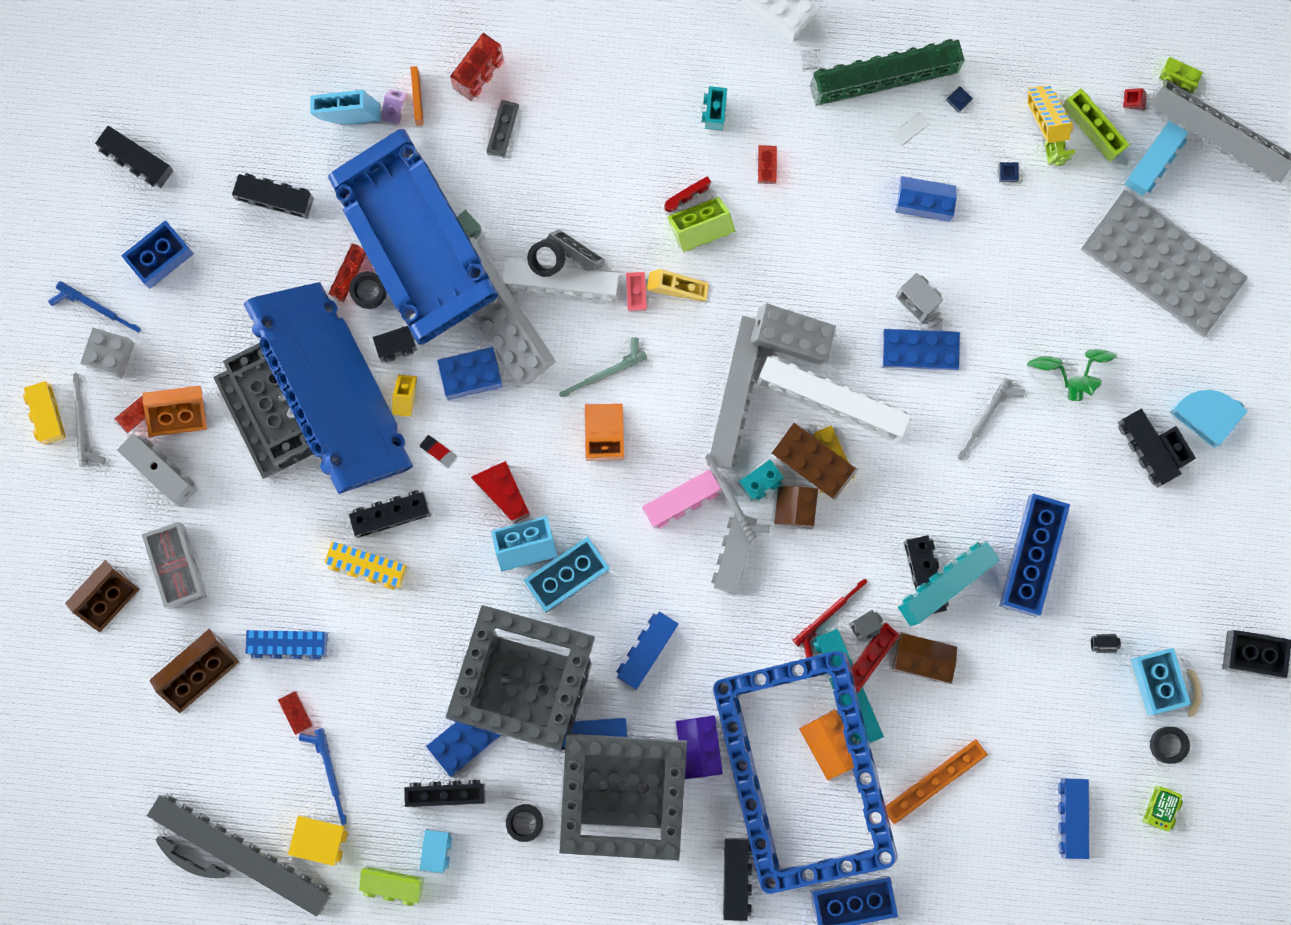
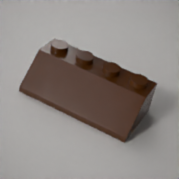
[149,628,240,714]

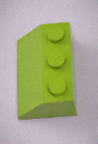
[667,196,736,252]
[359,866,425,906]

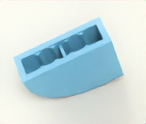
[310,90,381,124]
[1170,390,1248,448]

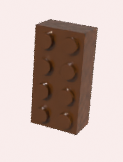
[771,422,858,500]

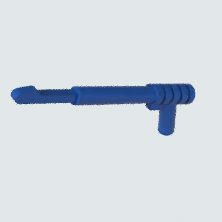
[48,281,141,333]
[299,728,347,825]

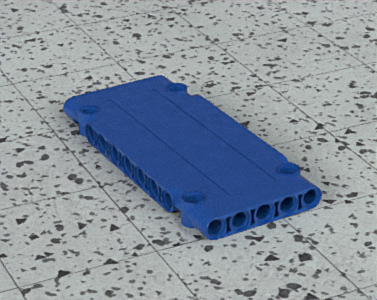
[328,129,498,345]
[244,282,413,494]

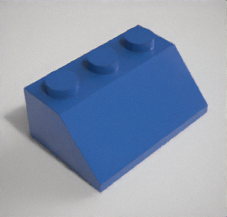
[895,176,957,222]

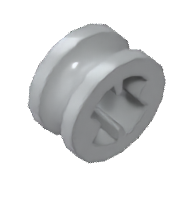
[924,312,944,329]

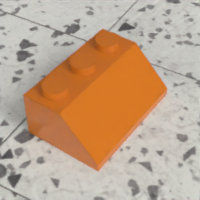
[142,385,207,437]
[799,710,854,781]

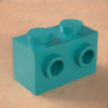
[701,86,727,131]
[738,459,784,502]

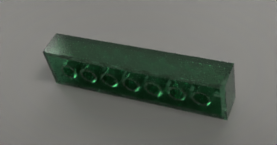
[810,39,965,106]

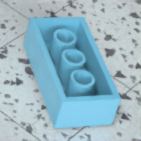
[523,536,610,614]

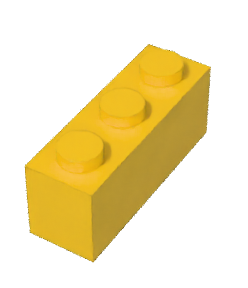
[23,381,67,445]

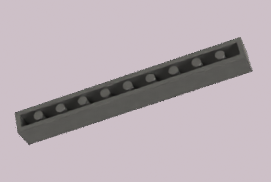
[147,793,332,917]

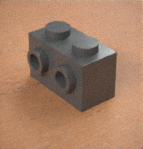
[849,609,883,640]

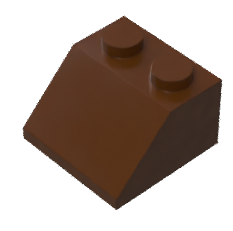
[774,486,818,529]

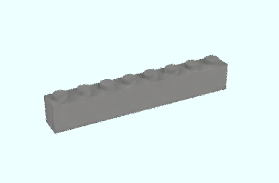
[708,316,762,470]

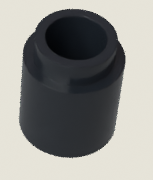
[1090,634,1121,653]

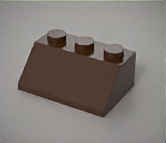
[65,560,140,633]
[892,632,957,684]

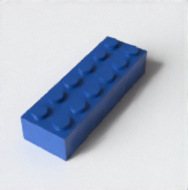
[999,493,1070,617]

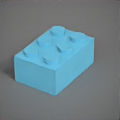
[491,516,558,572]
[1130,648,1191,715]

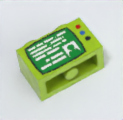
[1142,786,1183,832]

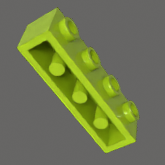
[1062,88,1129,162]

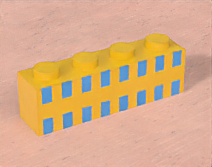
[1027,85,1073,143]
[324,541,407,590]

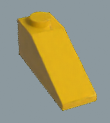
[647,269,709,302]

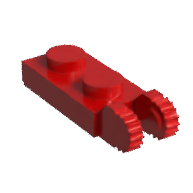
[664,176,711,212]

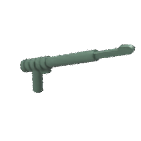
[559,337,648,397]

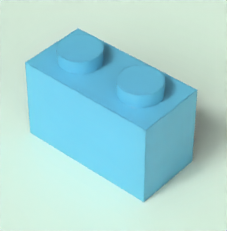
[419,829,453,873]

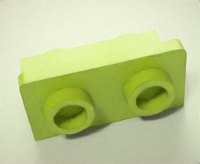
[1159,57,1203,94]
[1044,141,1076,166]

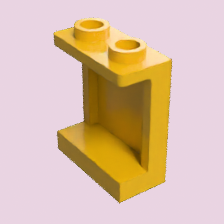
[288,815,348,866]

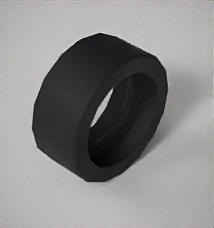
[527,239,566,277]
[349,271,387,309]
[1150,727,1190,764]
[506,804,543,842]

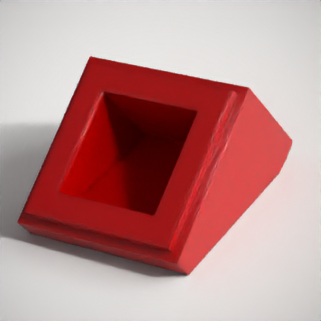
[1123,88,1147,110]

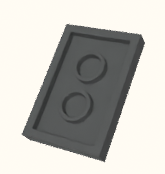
[546,229,606,271]

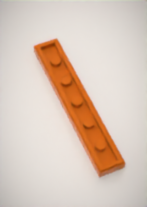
[885,739,988,824]

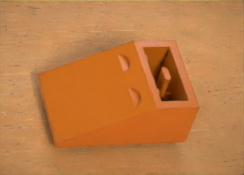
[585,403,624,461]

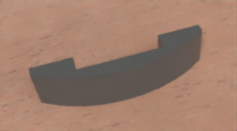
[156,836,230,878]

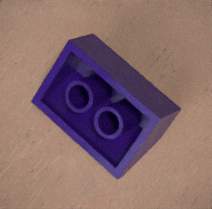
[676,715,723,779]

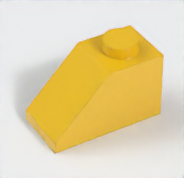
[392,374,417,417]

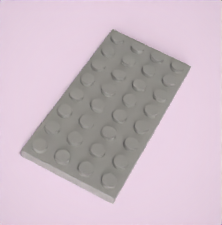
[1081,190,1248,338]

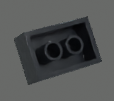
[1222,630,1291,679]

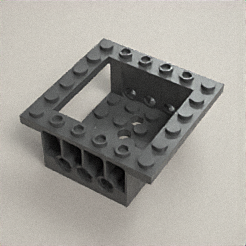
[213,343,314,479]
[445,605,595,752]
[559,734,687,861]

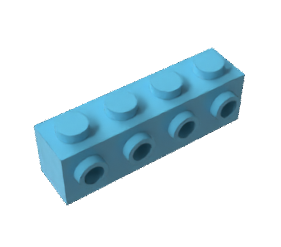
[1124,121,1188,197]

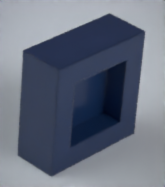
[946,86,973,113]
[998,162,1019,182]

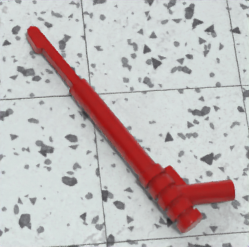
[792,579,867,658]

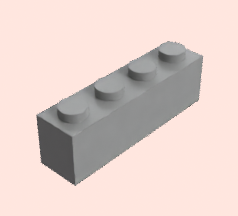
[711,514,757,595]

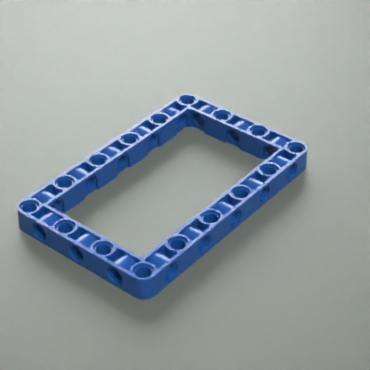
[713,651,898,894]

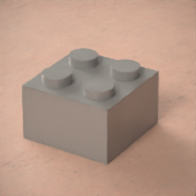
[895,272,943,323]
[80,327,135,378]

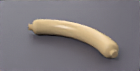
[1187,669,1202,718]

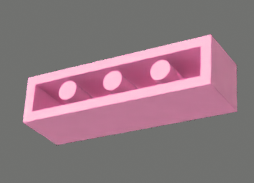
[642,469,721,529]

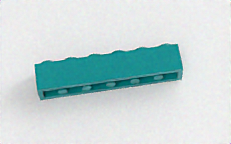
[897,541,1000,626]
[813,628,884,744]

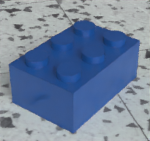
[121,220,194,289]
[437,347,503,400]

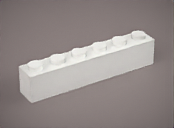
[503,261,619,301]

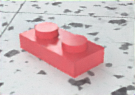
[626,272,647,311]

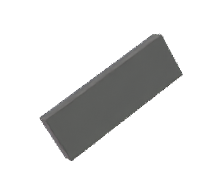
[486,99,519,158]

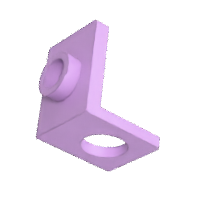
[381,89,408,124]

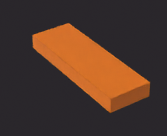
[410,66,424,126]

